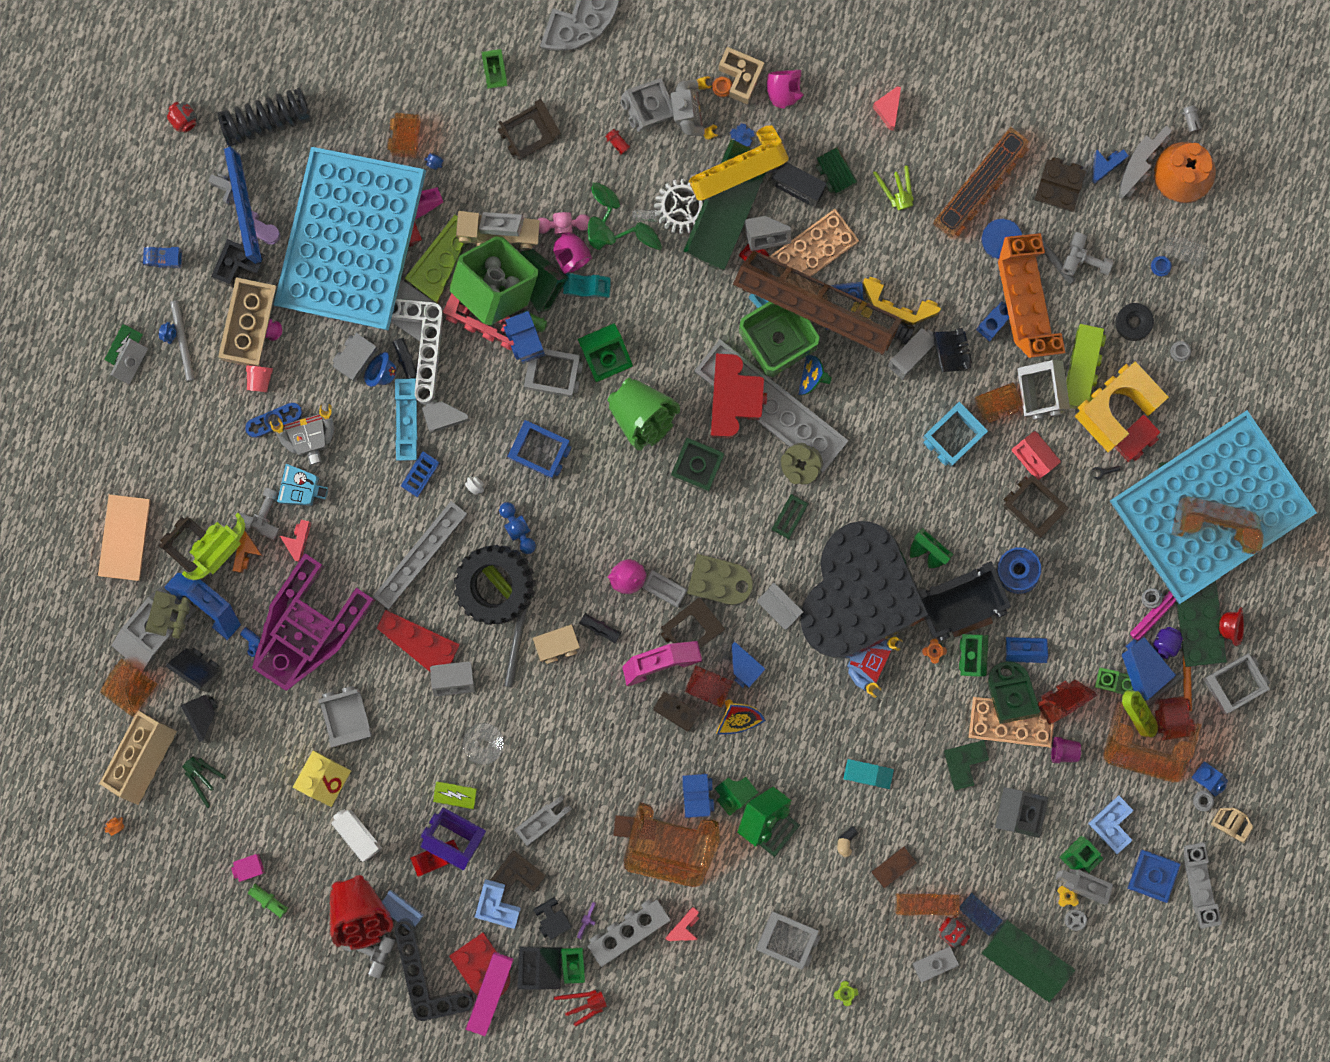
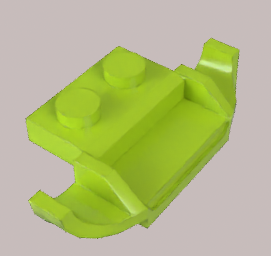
[181,513,245,580]

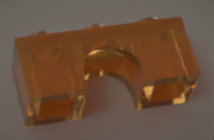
[895,893,959,916]

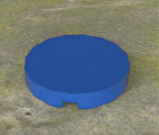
[981,219,1022,259]

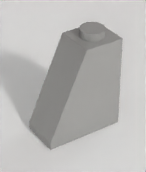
[888,328,935,380]

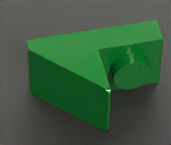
[562,948,585,984]

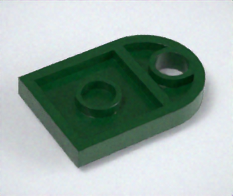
[988,661,1041,724]

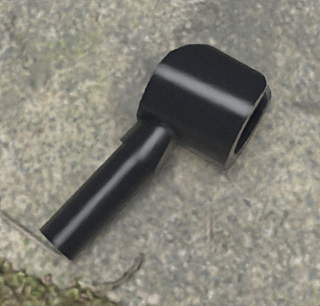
[1091,466,1120,480]

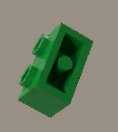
[959,634,989,677]

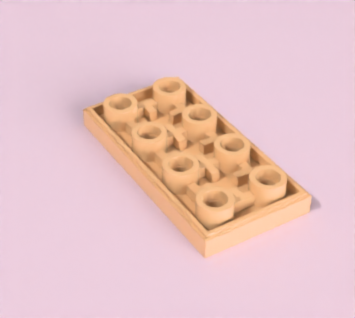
[769,209,859,277]
[98,495,151,581]
[968,697,1056,748]

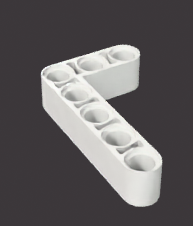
[391,299,444,405]

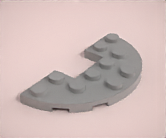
[540,0,619,51]

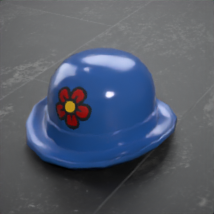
[364,352,397,387]

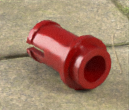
[605,129,630,155]

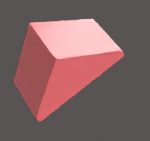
[873,86,901,131]

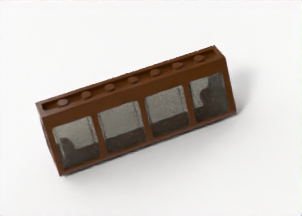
[733,250,902,356]

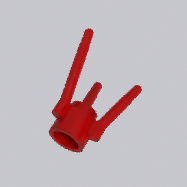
[554,990,607,1026]

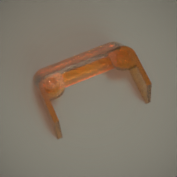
[1103,702,1202,783]

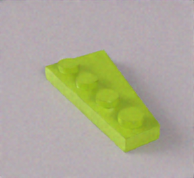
[405,215,465,304]

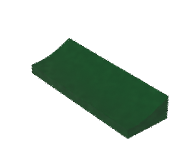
[683,140,766,270]

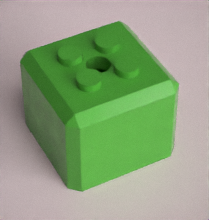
[450,236,538,325]
[739,302,820,377]

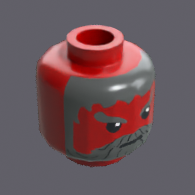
[167,102,197,133]
[938,916,970,948]

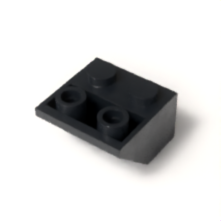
[518,946,562,990]

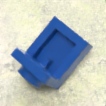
[1191,761,1228,797]

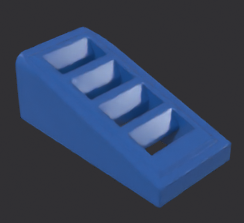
[401,452,440,498]

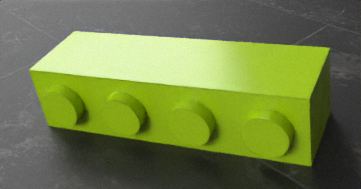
[1066,324,1106,410]

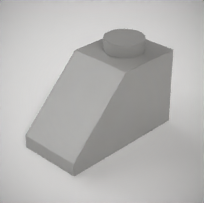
[745,216,791,251]
[422,400,470,433]

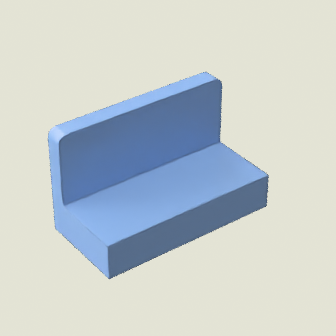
[382,890,424,931]

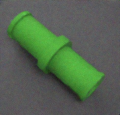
[248,883,289,919]

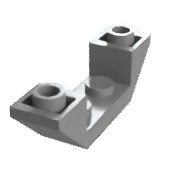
[1184,842,1222,929]

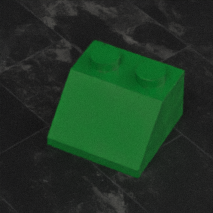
[577,323,633,382]

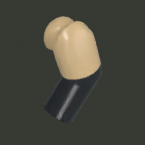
[837,826,859,857]

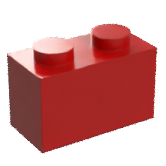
[1114,415,1161,462]

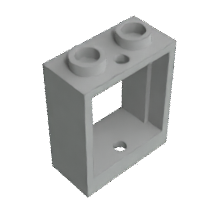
[524,349,584,398]
[1017,360,1070,420]
[1203,653,1270,714]

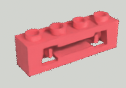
[443,294,514,351]

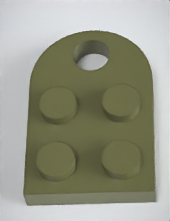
[687,554,753,605]

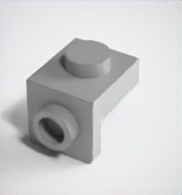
[208,174,234,205]

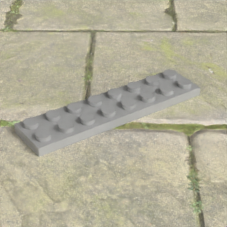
[694,339,848,473]

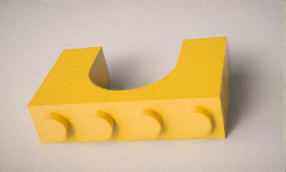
[1075,361,1169,452]

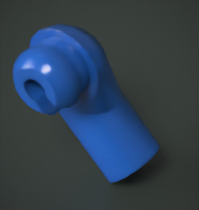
[240,627,261,657]

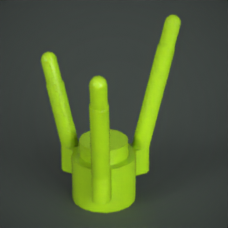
[873,166,914,211]

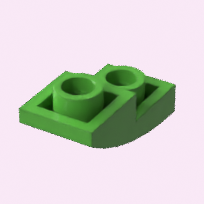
[1095,667,1134,695]

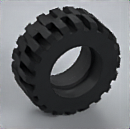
[453,545,536,625]

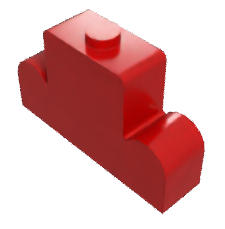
[711,353,767,439]

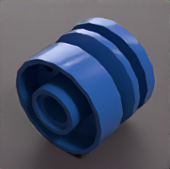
[998,547,1041,594]

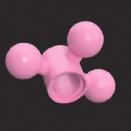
[537,212,590,236]

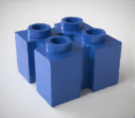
[504,311,545,364]
[682,774,714,818]

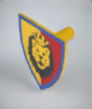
[716,699,766,734]

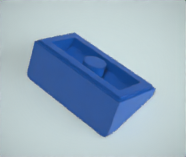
[1006,637,1048,663]

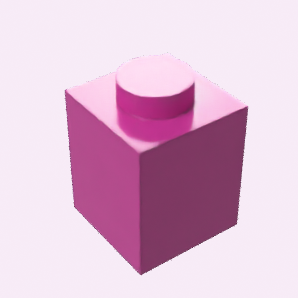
[231,854,265,882]

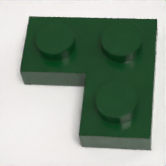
[943,740,989,791]

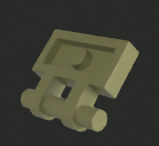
[145,591,190,639]

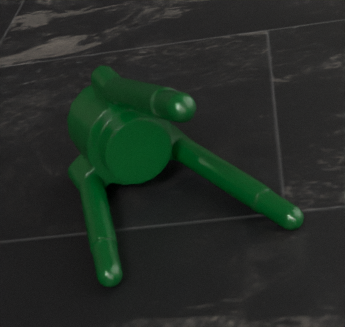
[182,756,226,808]

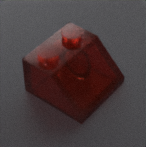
[1038,680,1098,725]

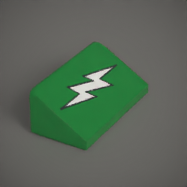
[104,324,143,366]

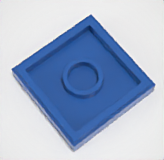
[1127,849,1181,903]

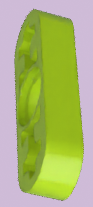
[1122,690,1158,738]

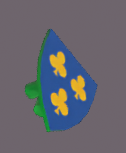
[798,355,832,395]

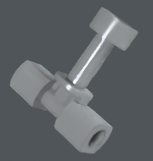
[1061,232,1114,276]
[236,487,279,540]
[343,935,396,979]

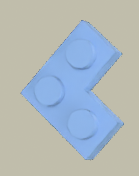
[1088,795,1133,854]
[475,879,521,929]

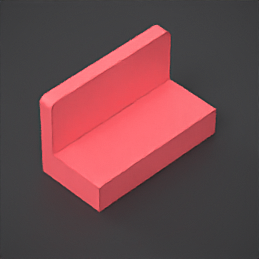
[1011,431,1061,480]

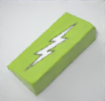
[433,781,477,809]

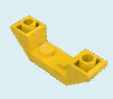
[862,277,941,326]

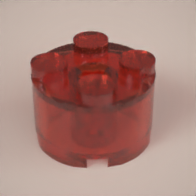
[684,665,733,708]
[1155,696,1195,741]

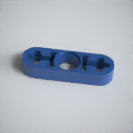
[245,403,302,438]

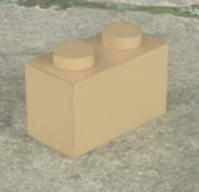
[533,624,580,664]

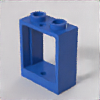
[507,420,572,479]

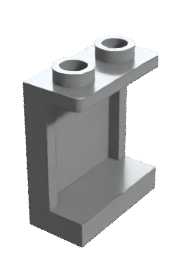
[318,686,373,748]

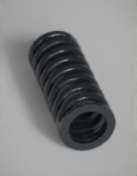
[217,86,312,147]

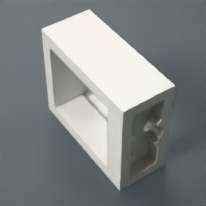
[331,809,382,862]

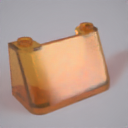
[1171,496,1264,555]

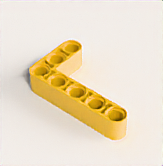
[689,125,789,200]

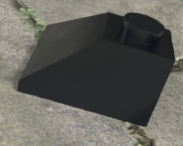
[181,694,219,743]

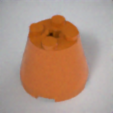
[1154,142,1216,203]

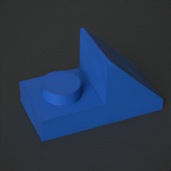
[1092,149,1129,184]

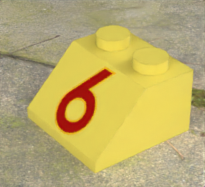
[293,751,351,807]

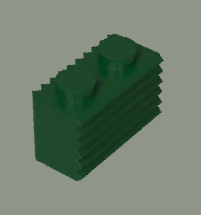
[815,147,858,197]

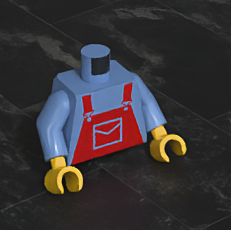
[847,637,902,698]

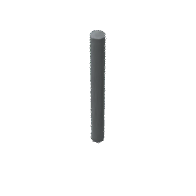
[504,609,527,688]

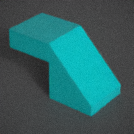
[563,273,611,298]
[843,759,894,789]

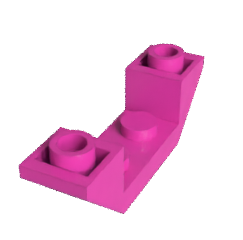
[622,641,702,686]

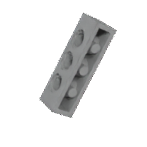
[588,898,671,967]

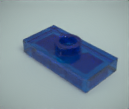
[958,893,1003,936]

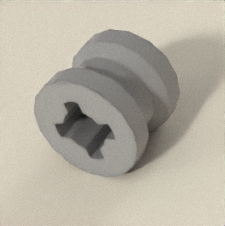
[1064,909,1087,931]

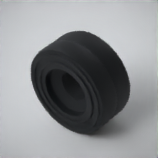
[1115,303,1154,341]

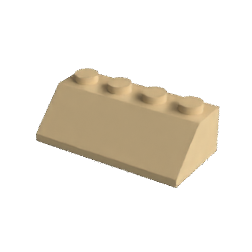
[218,277,277,366]
[99,711,177,805]

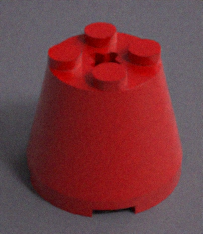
[330,875,393,950]

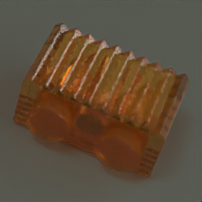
[387,113,421,158]
[974,382,1022,423]

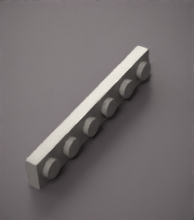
[373,501,467,610]

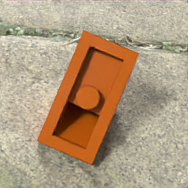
[232,531,263,573]

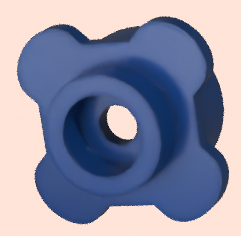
[159,322,177,344]

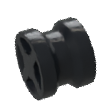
[893,321,915,345]

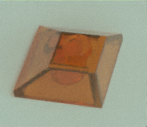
[100,658,158,717]

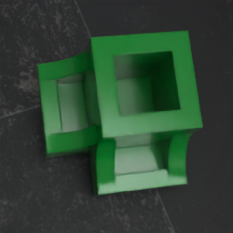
[714,777,759,816]
[1059,836,1104,873]

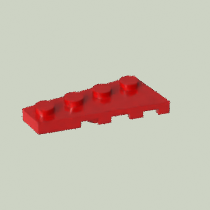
[377,610,460,672]

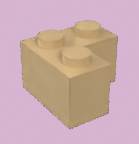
[719,47,764,105]

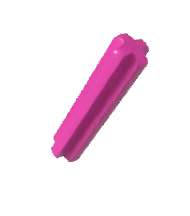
[1130,591,1177,641]

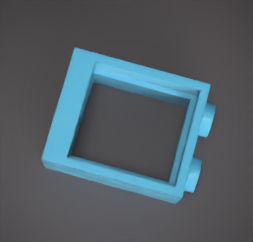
[923,402,988,467]

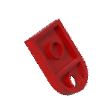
[449,932,511,996]

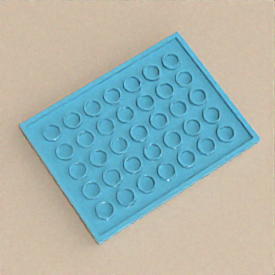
[274,147,426,331]
[1110,410,1317,604]

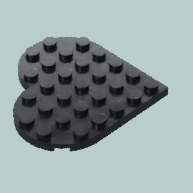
[801,521,931,659]

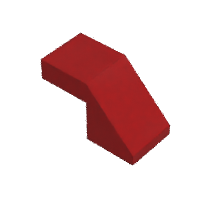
[410,839,458,877]

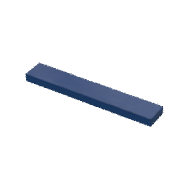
[224,147,262,264]

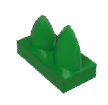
[910,528,954,568]

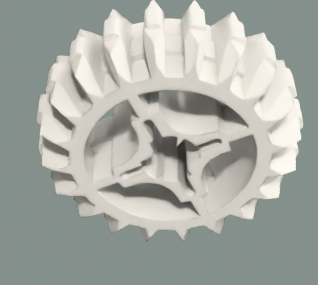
[654,179,705,234]

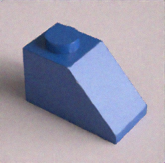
[732,641,765,688]

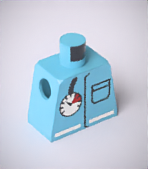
[277,464,328,506]

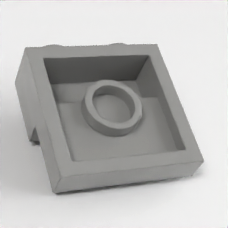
[621,78,674,132]

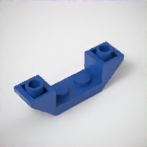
[164,572,241,640]

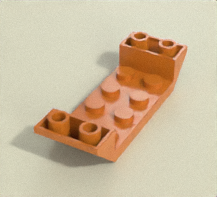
[998,233,1065,358]

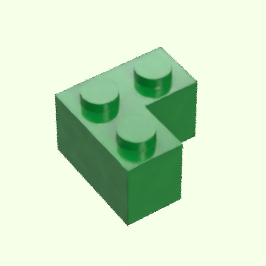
[737,786,792,847]

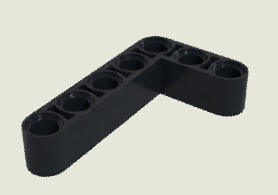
[395,918,473,1021]

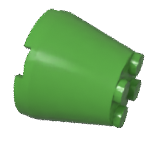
[607,378,680,451]

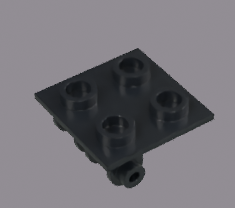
[933,328,973,372]

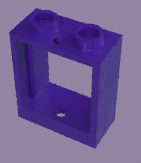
[420,807,486,871]

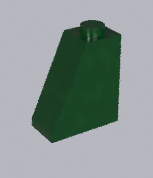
[520,249,569,313]

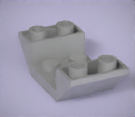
[111,583,197,672]

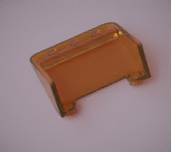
[624,802,720,887]

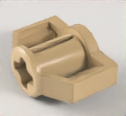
[1211,808,1253,844]

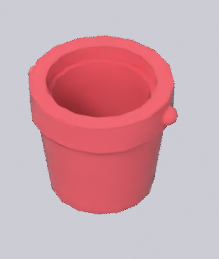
[246,365,273,392]

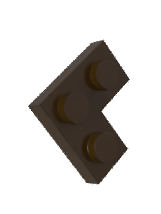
[490,850,546,895]

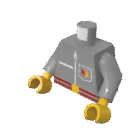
[671,76,718,140]
[270,404,335,465]

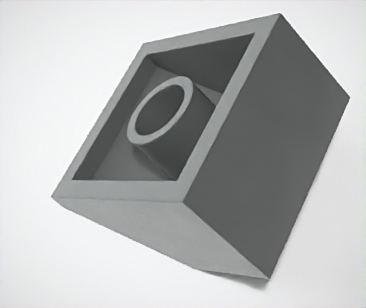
[995,787,1048,838]

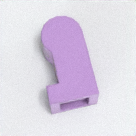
[252,211,280,245]

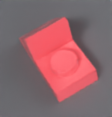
[280,520,311,562]
[665,907,699,941]

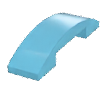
[395,379,417,461]

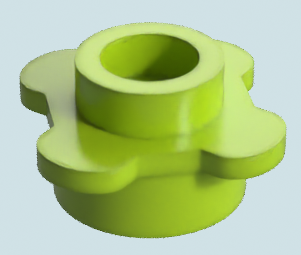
[833,981,858,1006]

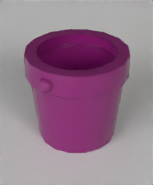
[1051,737,1081,764]

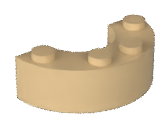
[456,211,540,250]

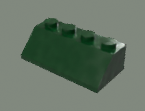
[981,920,1075,1002]

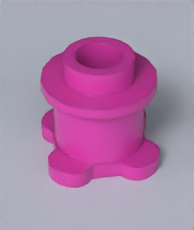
[265,318,282,341]

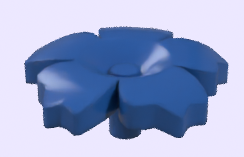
[730,123,755,147]

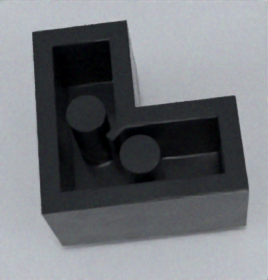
[211,239,268,288]

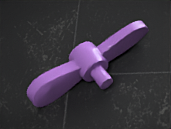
[577,902,596,939]

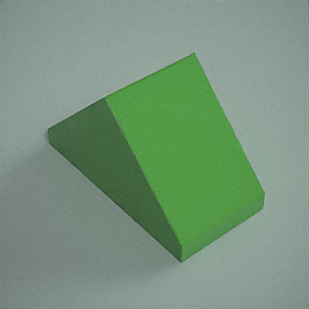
[481,49,508,89]

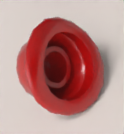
[1219,607,1244,646]

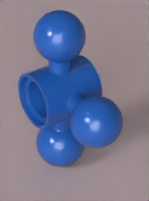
[499,502,536,554]

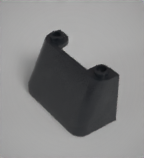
[919,561,1011,642]

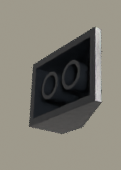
[165,647,222,692]

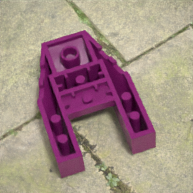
[252,554,376,691]

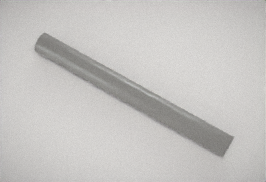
[170,300,195,381]

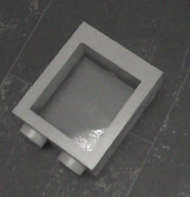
[756,911,821,970]

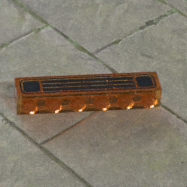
[933,126,1030,239]

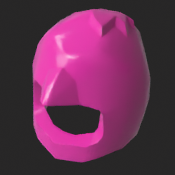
[767,70,804,109]
[553,232,592,274]
[608,559,647,594]

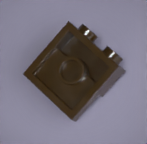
[1034,157,1086,212]

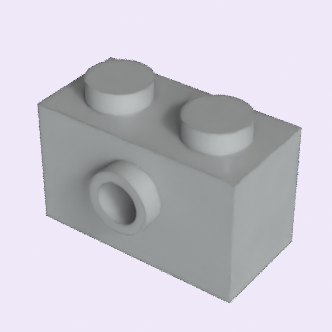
[333,333,378,383]

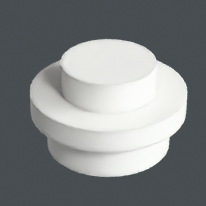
[465,476,484,495]

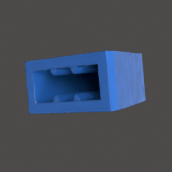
[1122,637,1176,701]

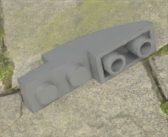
[1119,126,1172,200]

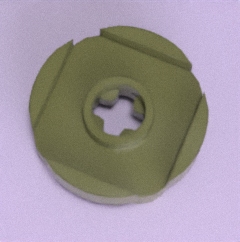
[781,443,823,484]

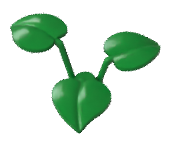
[588,182,662,251]

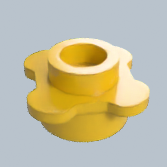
[1057,886,1079,907]

